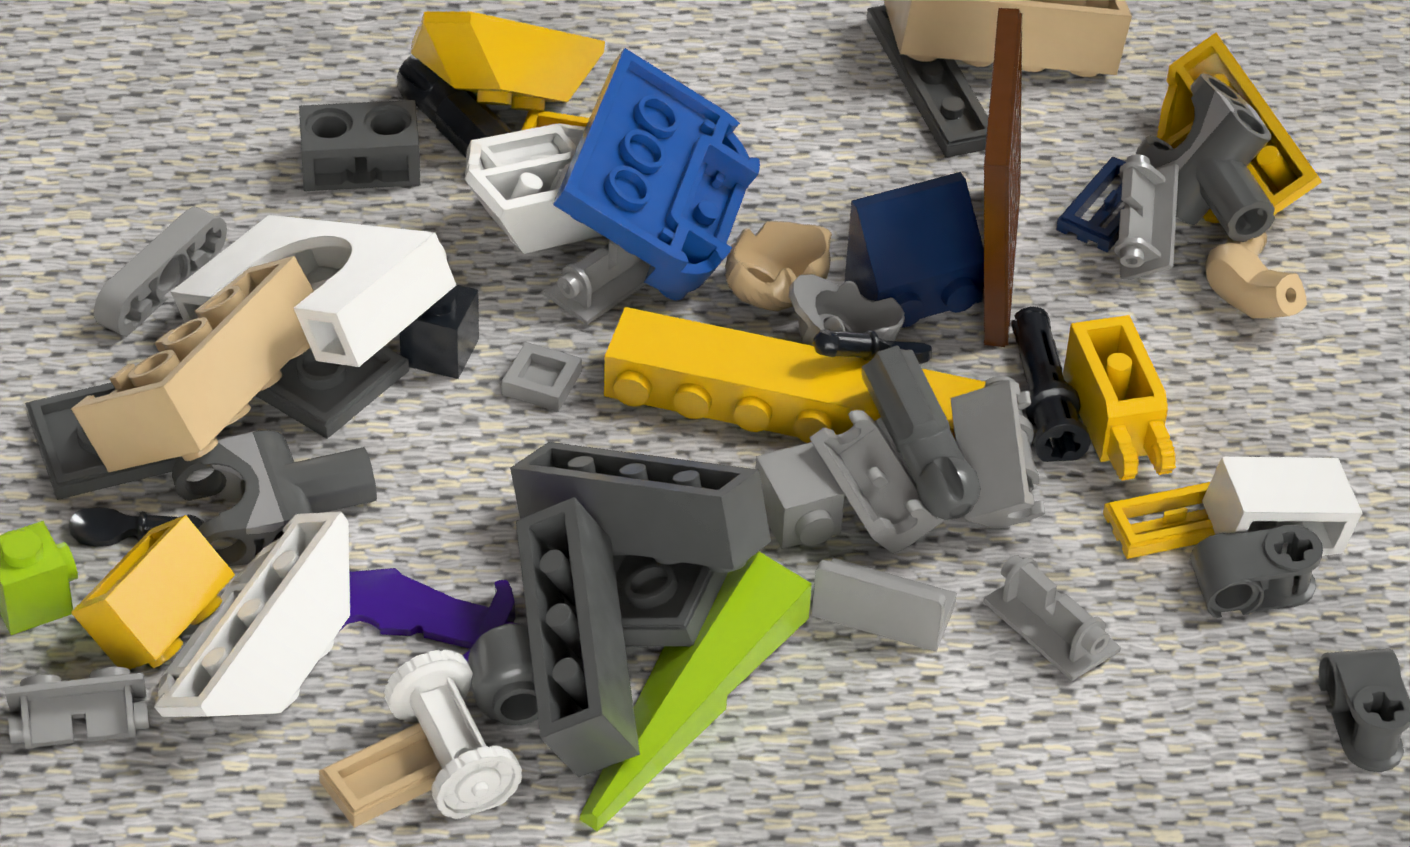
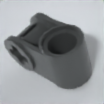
[1190,525,1323,618]
[1318,648,1410,772]

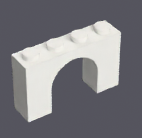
[171,215,456,367]

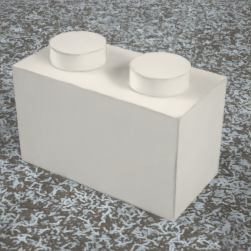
[1202,456,1362,556]

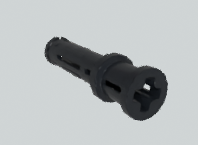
[1011,306,1091,462]

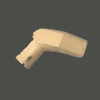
[1205,232,1307,318]

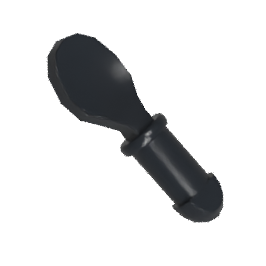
[812,329,932,364]
[69,507,205,547]

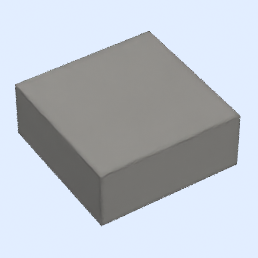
[501,342,582,412]

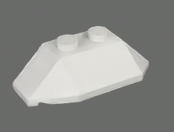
[465,123,603,254]
[154,511,350,717]

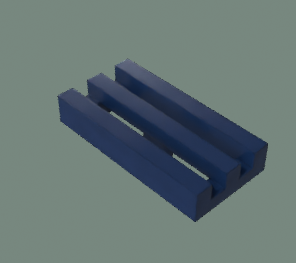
[1056,156,1126,253]

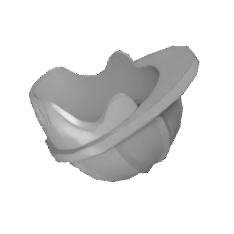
[789,274,905,346]

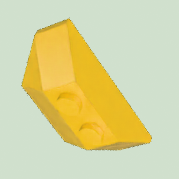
[411,11,605,111]
[1157,32,1322,223]

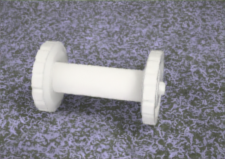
[384,650,522,819]

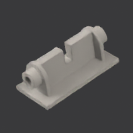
[1114,154,1179,280]
[544,241,650,325]
[983,555,1121,681]
[4,667,149,749]

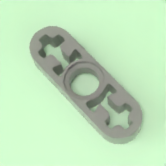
[94,207,227,337]

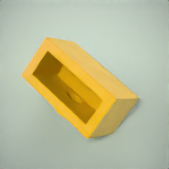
[71,515,235,670]

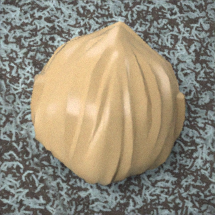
[725,221,832,311]

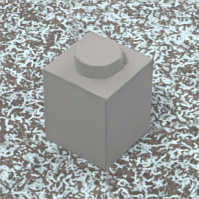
[755,442,845,549]

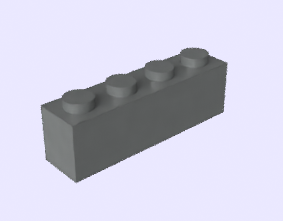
[510,442,771,573]
[516,497,640,778]

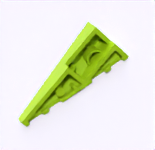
[580,552,812,831]

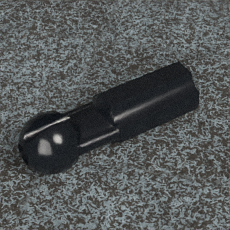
[397,55,514,158]

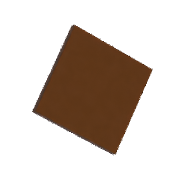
[984,8,1022,347]

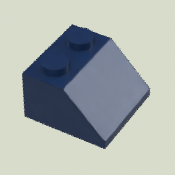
[844,172,984,328]

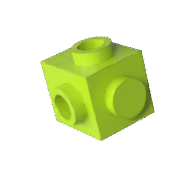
[0,521,78,636]

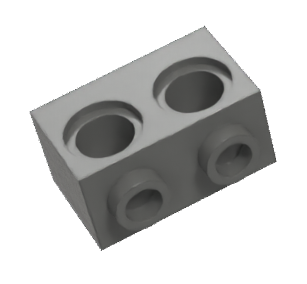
[299,100,421,191]

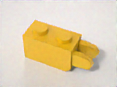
[1063,315,1176,481]

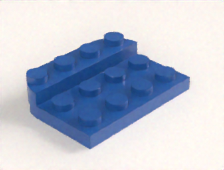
[553,48,760,301]

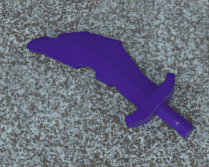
[340,568,519,663]

